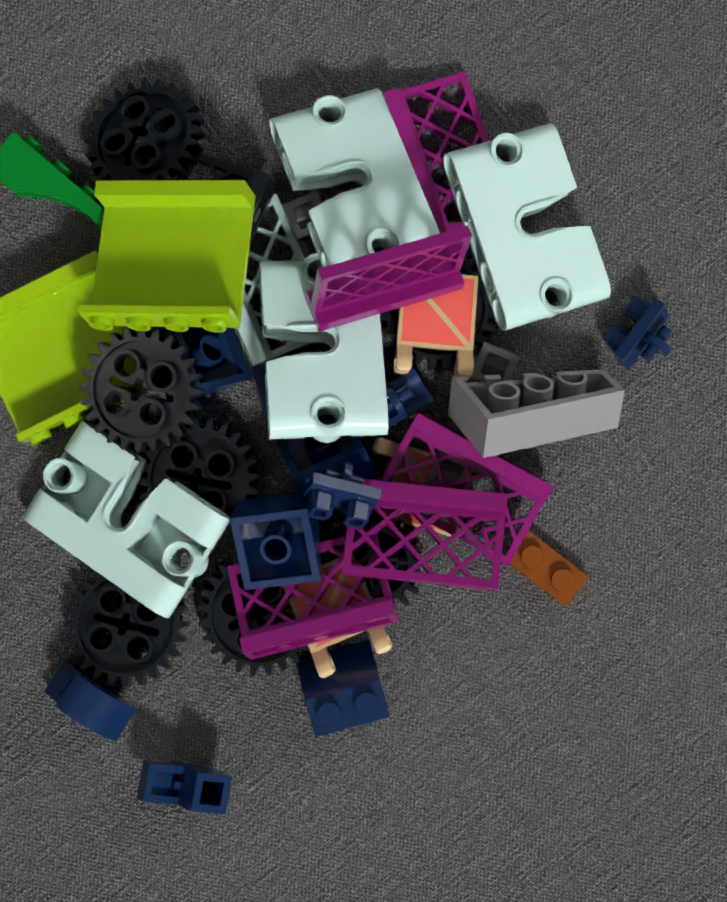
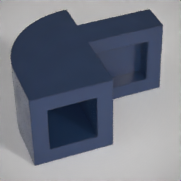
[44,659,137,742]
[137,760,232,815]

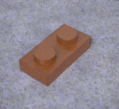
[509,530,589,607]

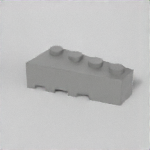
[448,369,625,458]

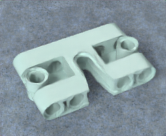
[269,88,440,267]
[443,123,611,331]
[259,253,388,443]
[22,420,230,618]

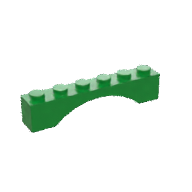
[0,132,104,229]

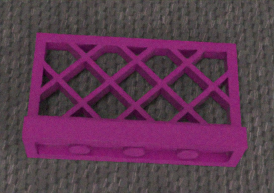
[382,71,489,233]
[305,226,472,332]
[380,411,554,566]
[342,479,508,591]
[227,529,400,660]

